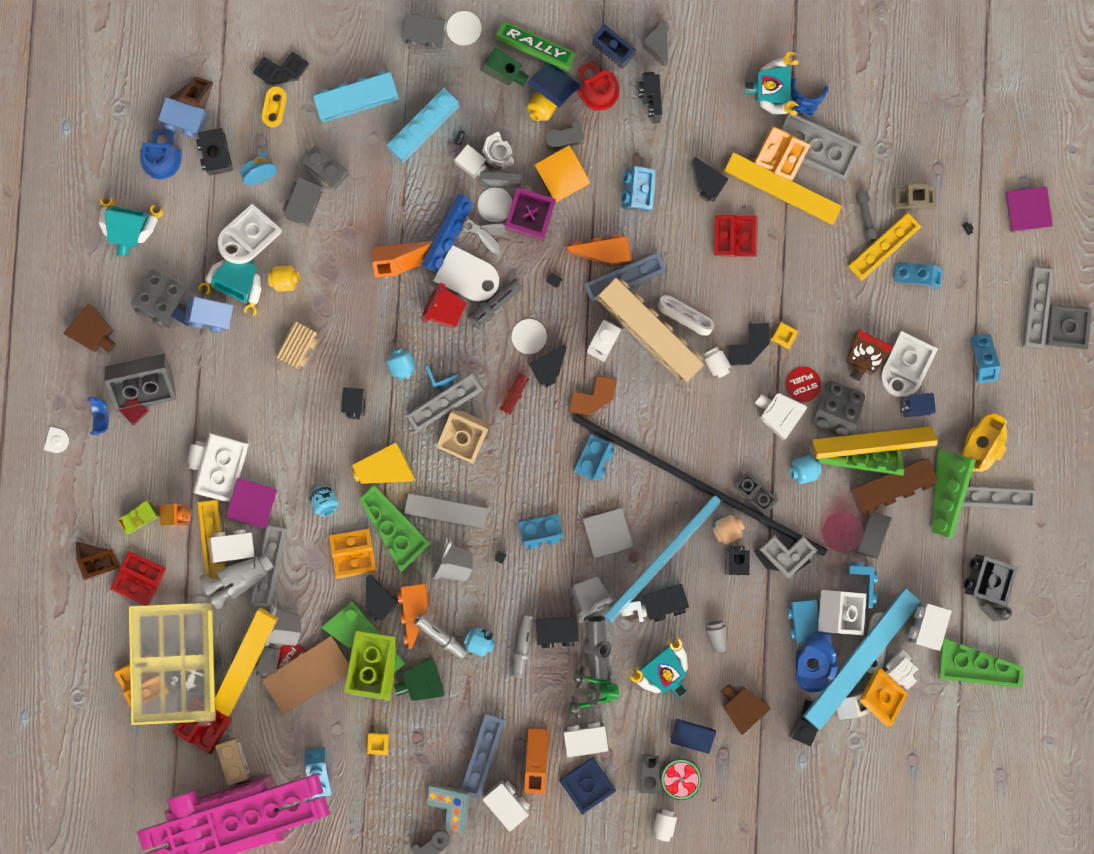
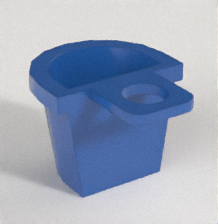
[140,129,182,180]

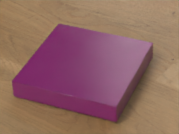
[1006,186,1053,232]
[226,478,277,529]

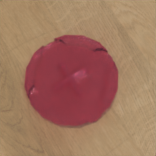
[822,511,864,553]

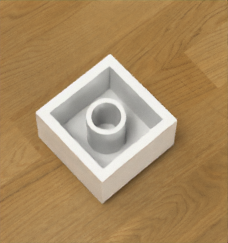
[818,590,867,635]
[908,603,952,651]
[483,779,530,832]

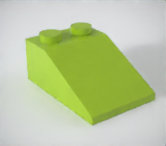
[344,631,396,701]

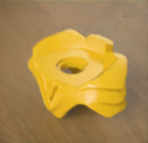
[961,413,1007,472]

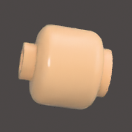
[713,515,745,545]

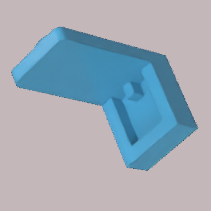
[847,562,878,608]
[304,747,331,798]

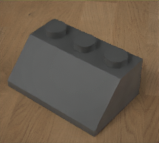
[104,354,176,413]

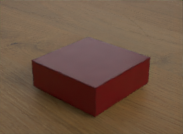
[119,398,149,425]

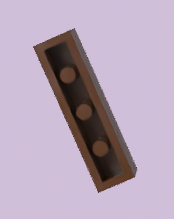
[850,458,938,514]

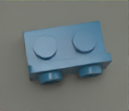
[621,166,656,211]
[574,435,615,482]
[518,514,564,549]

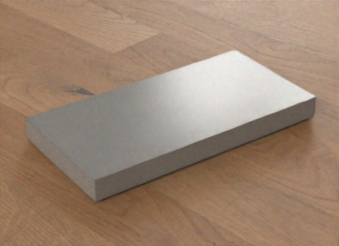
[781,113,862,182]

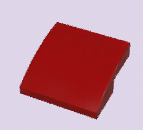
[714,215,758,257]
[110,551,166,606]
[173,697,232,754]

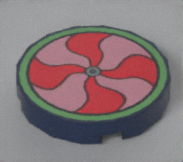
[661,758,701,800]

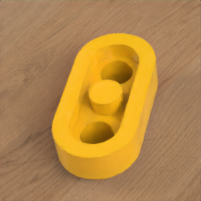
[262,87,287,128]

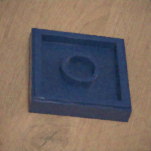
[528,63,581,108]
[559,757,616,815]

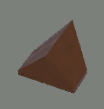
[169,76,213,110]
[76,542,119,580]

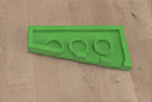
[932,448,976,538]
[818,450,904,476]
[359,485,431,572]
[321,601,406,673]
[938,638,1024,688]

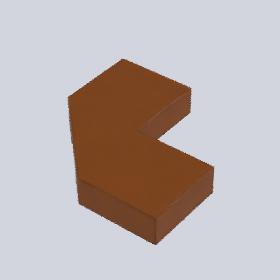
[569,376,617,416]

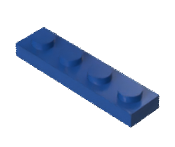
[421,193,474,274]

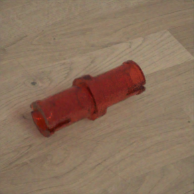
[500,373,530,415]

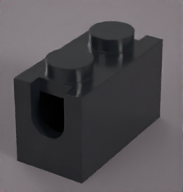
[725,546,750,575]
[642,584,689,622]
[536,616,579,648]

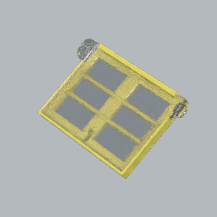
[129,596,216,726]

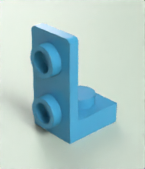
[894,262,943,290]
[970,334,1000,383]

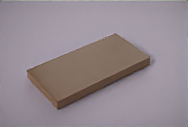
[262,636,349,715]

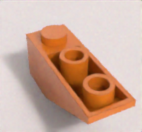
[567,234,631,266]
[372,241,433,278]
[160,504,191,526]
[398,584,429,649]
[524,728,549,794]

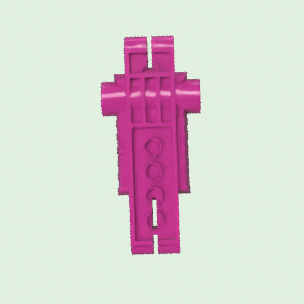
[137,773,330,854]

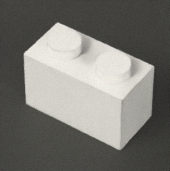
[208,530,254,563]
[564,722,608,757]

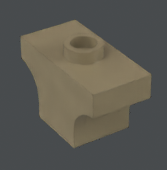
[894,184,937,209]

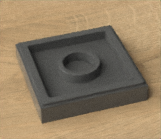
[480,171,522,188]
[1046,304,1092,350]

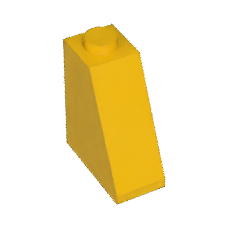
[351,443,416,484]

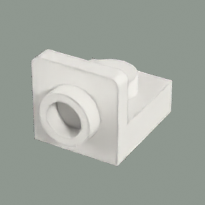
[621,601,647,622]

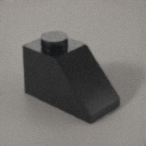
[691,157,729,202]
[529,344,567,388]
[366,575,399,621]
[789,699,818,747]

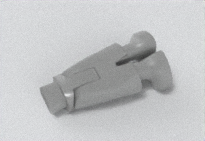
[199,554,274,609]

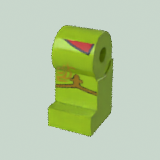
[117,500,160,535]

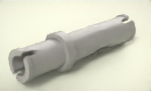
[413,613,467,660]
[511,615,535,678]

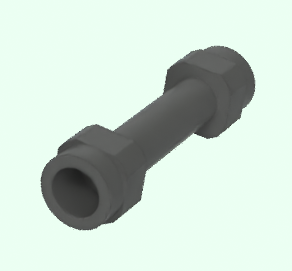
[855,191,878,241]

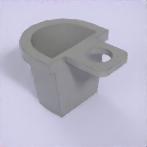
[431,531,473,581]
[572,576,617,623]
[265,597,301,647]

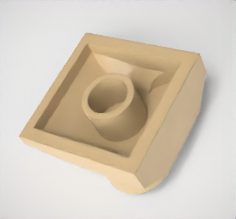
[436,410,490,464]

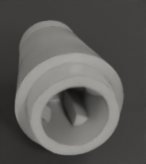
[706,621,727,652]

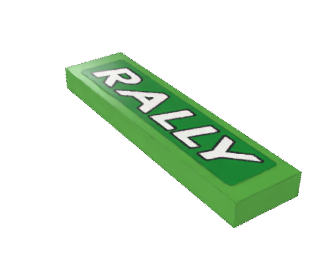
[495,21,577,71]

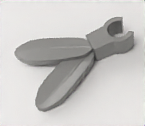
[461,219,507,254]

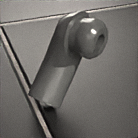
[980,602,1012,621]

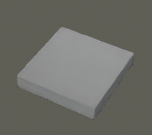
[583,508,633,558]

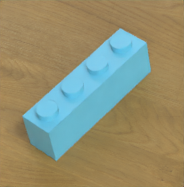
[313,71,399,123]
[387,88,459,163]

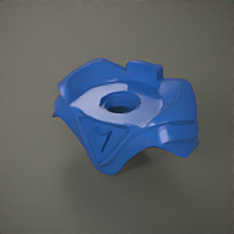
[795,631,838,692]

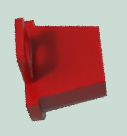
[577,61,620,111]
[421,282,467,328]

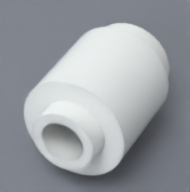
[704,347,731,378]
[187,441,206,470]
[653,809,677,841]

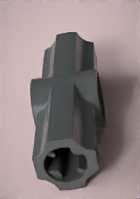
[584,615,611,680]

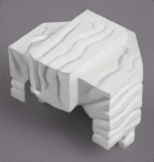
[483,131,514,170]
[885,649,918,690]

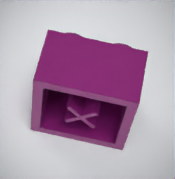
[505,187,556,241]

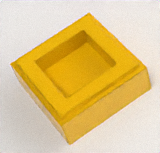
[771,322,798,350]
[367,733,389,755]

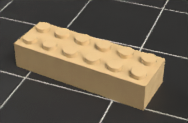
[595,278,704,383]

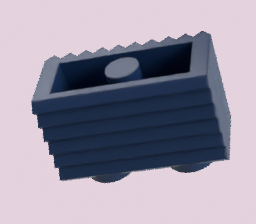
[592,24,636,69]
[900,392,936,417]

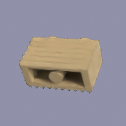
[275,321,319,370]

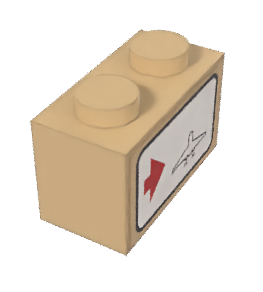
[215,737,251,785]

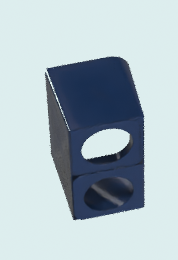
[670,718,717,754]

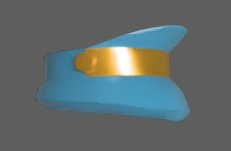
[240,152,277,186]

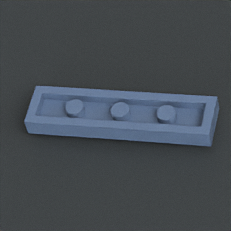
[584,252,666,303]
[461,713,505,799]

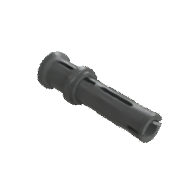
[467,278,523,330]

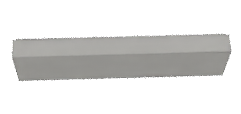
[1023,266,1054,349]
[406,372,485,432]
[962,486,1037,510]
[404,493,488,529]
[250,524,288,608]

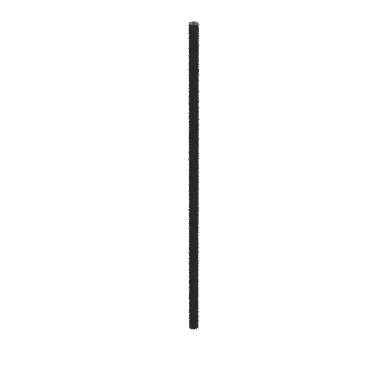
[572,414,828,556]

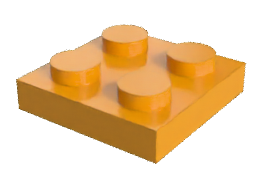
[859,668,908,727]

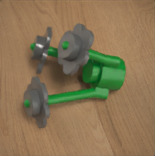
[569,666,619,718]

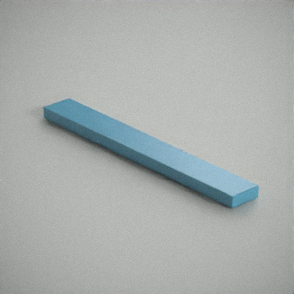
[605,496,721,624]
[803,588,921,730]

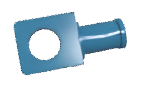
[425,363,459,391]

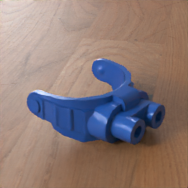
[791,78,828,116]
[88,397,109,435]

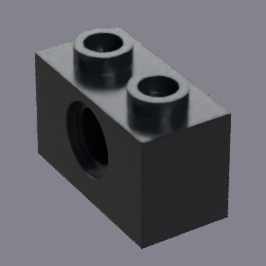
[196,128,233,176]
[341,387,367,420]

